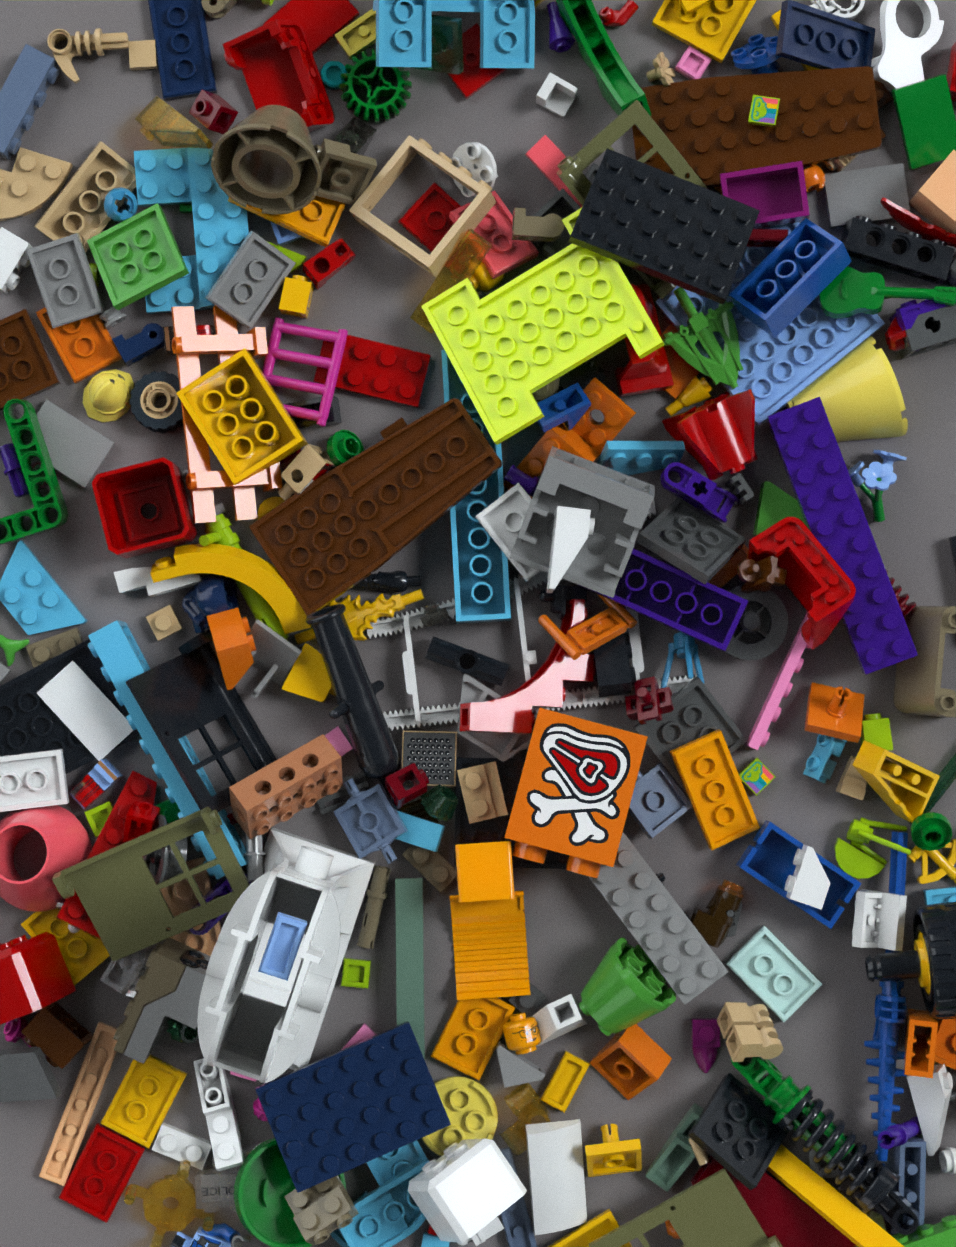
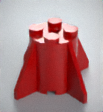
[662,389,758,481]

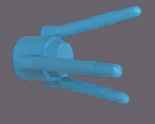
[660,632,704,688]

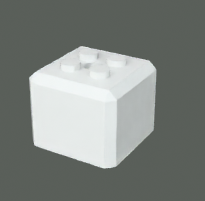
[408,1138,527,1243]

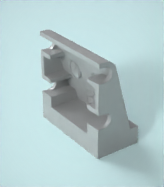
[510,446,655,598]

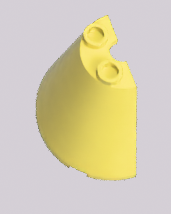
[786,336,908,442]

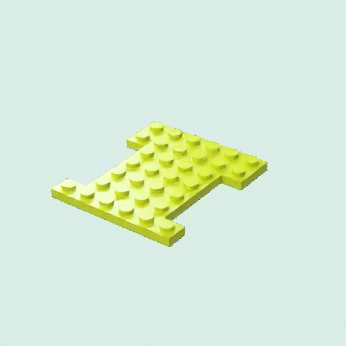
[421,208,665,445]

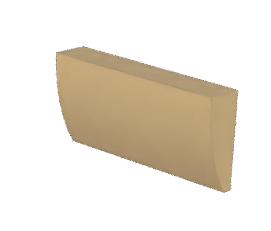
[34,141,136,253]

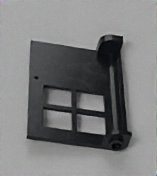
[126,630,277,812]

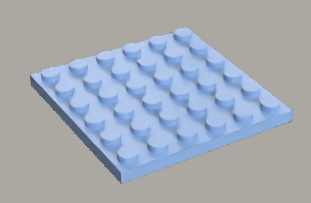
[655,222,885,427]

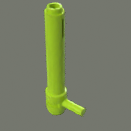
[199,513,289,641]

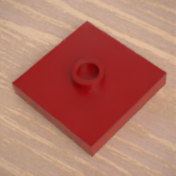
[434,23,508,100]

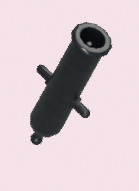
[306,604,399,809]

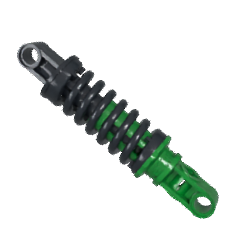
[731,1057,919,1235]

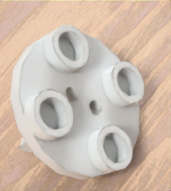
[450,142,498,197]

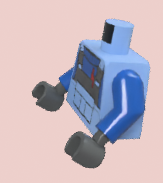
[170,1223,251,1247]

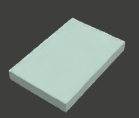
[726,925,822,1022]

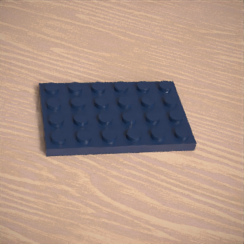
[255,1021,451,1193]

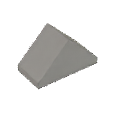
[496,1041,545,1088]

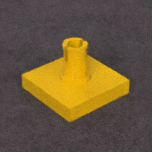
[585,1124,642,1177]

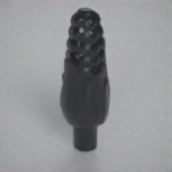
[356,571,421,593]

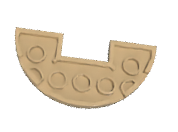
[0,147,73,221]

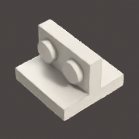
[852,889,907,951]

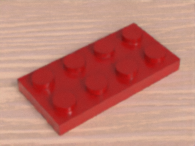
[313,329,431,408]

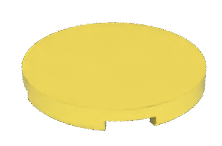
[421,1076,498,1156]

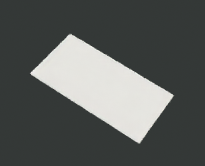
[37,661,134,761]

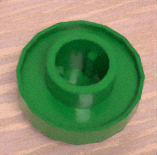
[326,430,364,466]
[910,812,952,851]

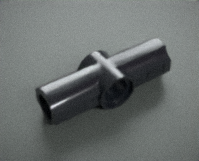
[425,636,509,686]

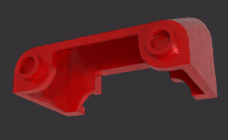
[222,19,334,132]
[748,517,856,650]

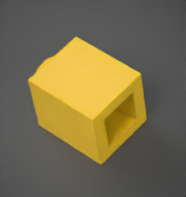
[279,275,314,319]

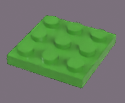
[87,203,189,310]

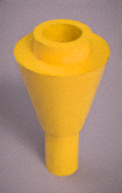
[665,376,713,417]

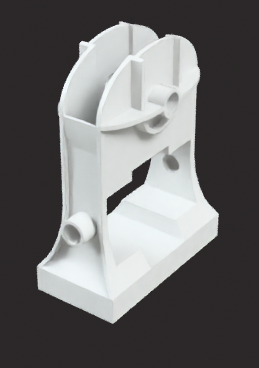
[197,828,376,1084]

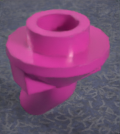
[3,1017,31,1047]

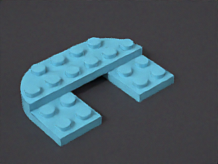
[373,0,535,69]
[134,145,249,314]
[339,1140,429,1247]

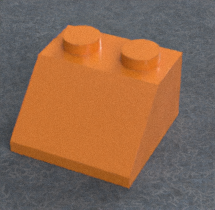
[206,607,256,690]
[589,1024,672,1101]

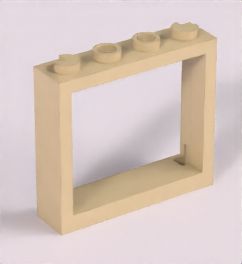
[349,135,496,278]

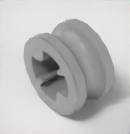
[99,307,127,329]

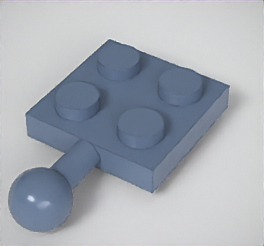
[628,763,692,839]

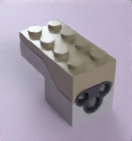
[113,938,211,1064]

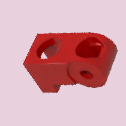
[303,238,356,290]

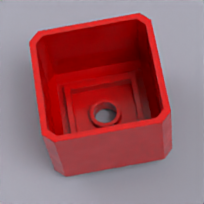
[92,457,197,559]
[0,931,76,1025]

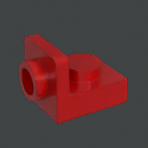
[122,801,160,842]

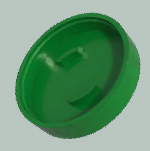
[234,1137,346,1247]

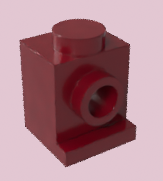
[385,763,429,809]

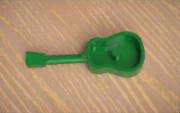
[820,266,956,319]

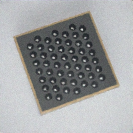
[402,730,457,786]

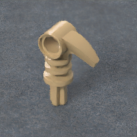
[47,28,129,84]

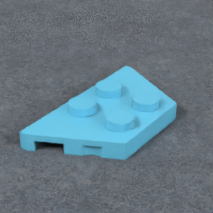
[0,540,87,636]

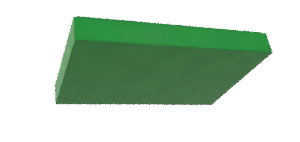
[892,74,956,169]

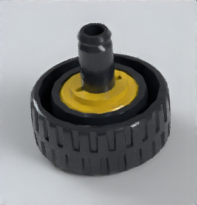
[865,902,956,1020]

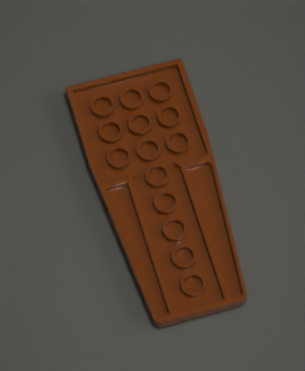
[632,66,882,188]
[249,398,502,616]

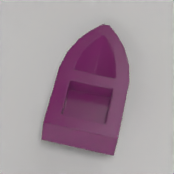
[692,1018,720,1073]

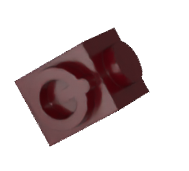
[189,89,238,135]

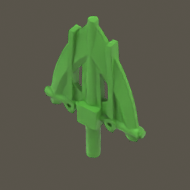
[663,287,743,389]

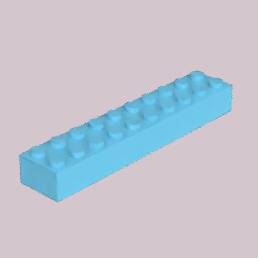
[441,350,511,624]
[88,620,247,880]

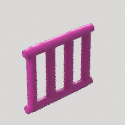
[262,317,348,427]

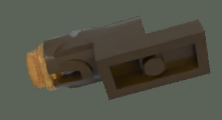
[690,879,744,948]

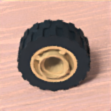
[130,371,183,433]

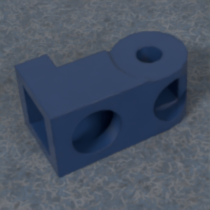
[112,323,166,367]

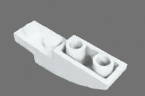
[193,1058,244,1172]

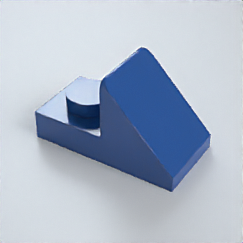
[536,382,591,433]

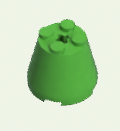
[579,938,676,1036]

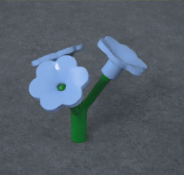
[848,450,907,522]

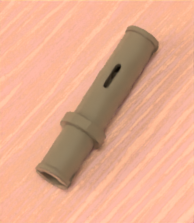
[357,865,392,949]

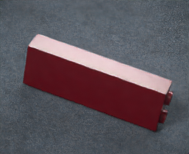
[690,1155,856,1247]

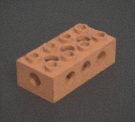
[229,734,343,839]

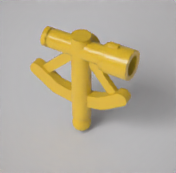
[907,838,956,884]

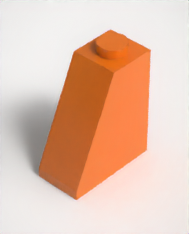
[904,1008,938,1078]

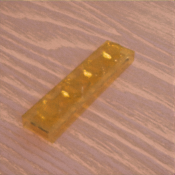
[410,229,492,334]

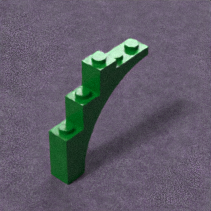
[556,0,651,116]

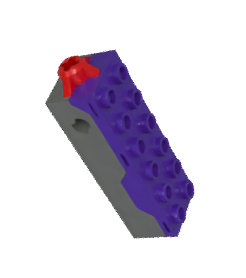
[885,299,956,359]

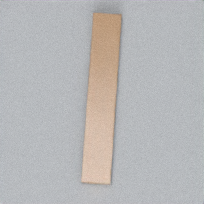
[39,1022,118,1186]

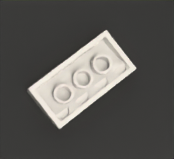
[525,1119,587,1235]

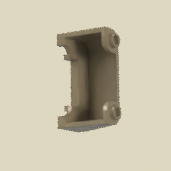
[893,606,956,718]

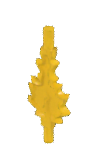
[295,589,424,645]

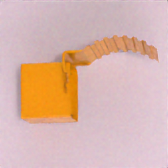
[449,841,530,1000]

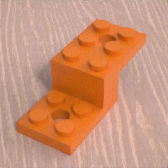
[503,377,636,499]

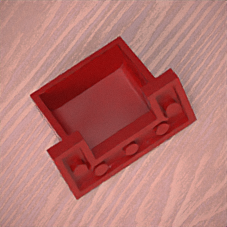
[614,284,674,397]

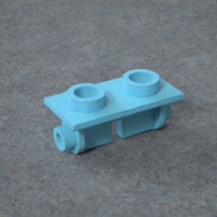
[803,734,847,784]

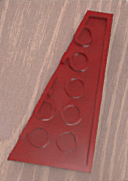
[56,770,157,955]

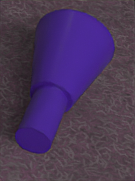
[547,2,575,53]

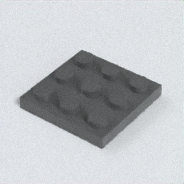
[636,497,746,584]
[633,676,748,791]

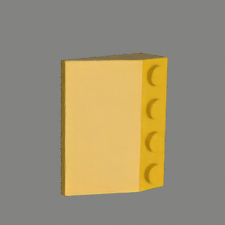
[176,348,308,485]

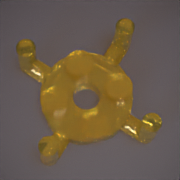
[124,1160,215,1247]

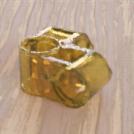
[499,1083,551,1156]

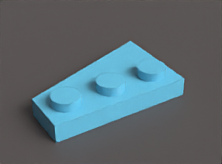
[597,441,686,475]

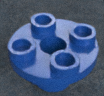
[731,34,780,74]

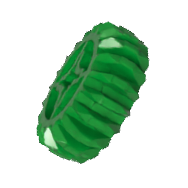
[339,49,412,123]

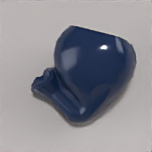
[182,574,239,634]

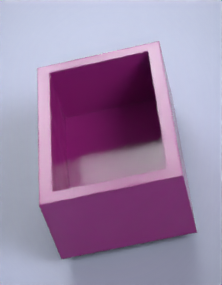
[720,161,810,229]

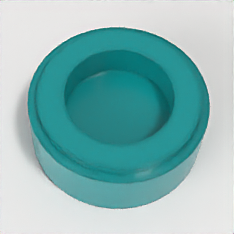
[321,61,347,90]

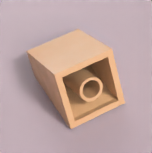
[909,150,956,234]

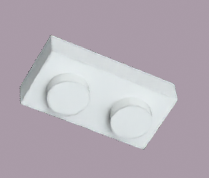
[152,1122,212,1170]

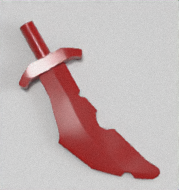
[880,198,956,248]

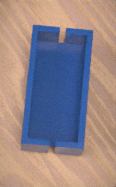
[736,820,862,929]

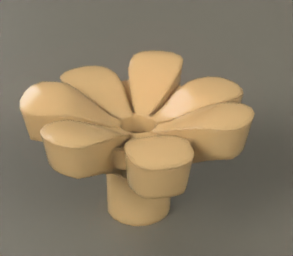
[646,52,676,86]

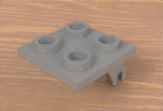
[248,619,302,699]

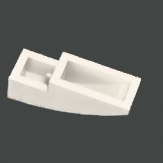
[114,567,203,597]

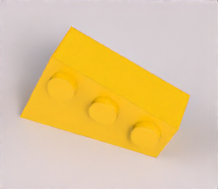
[852,740,940,823]

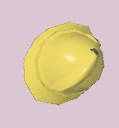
[82,369,135,422]

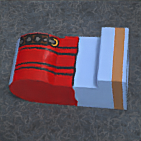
[69,758,123,810]

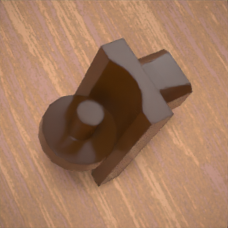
[737,556,787,594]

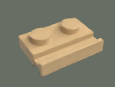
[457,761,508,824]

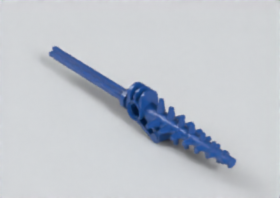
[864,832,908,1161]

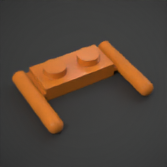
[538,594,637,660]

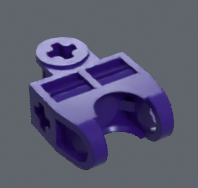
[660,462,739,524]

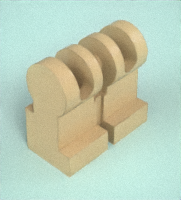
[717,1002,783,1062]

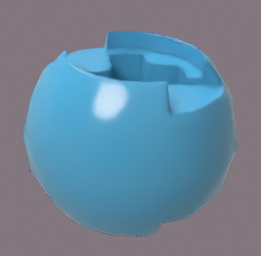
[104,187,138,222]

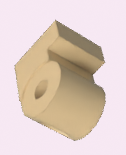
[836,756,867,801]

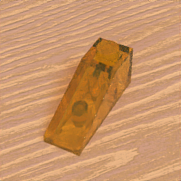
[135,96,213,149]

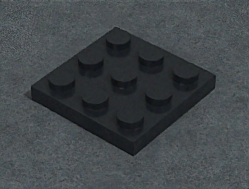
[687,1073,788,1190]

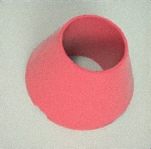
[0,805,92,912]

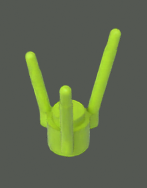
[846,817,911,865]

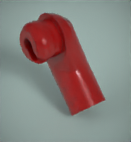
[599,0,639,27]

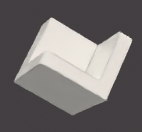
[536,72,578,118]

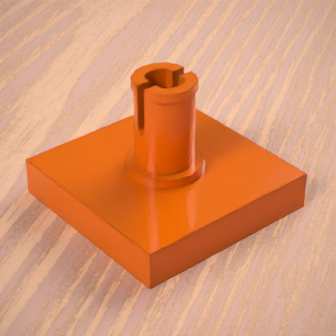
[805,682,865,743]

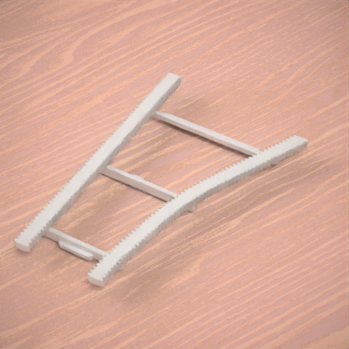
[367,499,697,731]

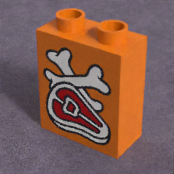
[504,707,648,878]

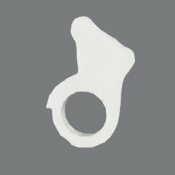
[871,0,944,92]

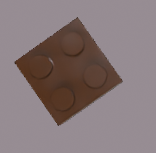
[21,1002,93,1069]

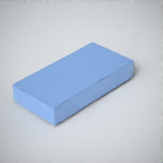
[258,912,307,981]

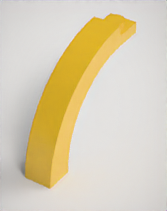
[150,544,311,634]

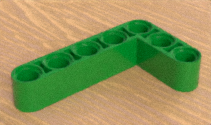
[0,399,68,544]

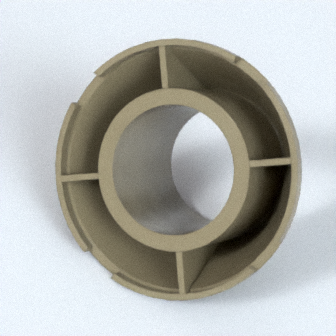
[211,105,322,214]

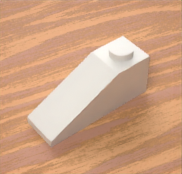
[546,506,595,593]
[907,1064,953,1156]

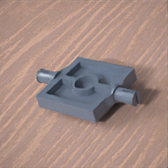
[333,778,408,864]

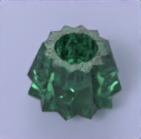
[420,784,458,822]
[167,1018,199,1044]

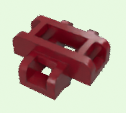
[625,676,674,725]

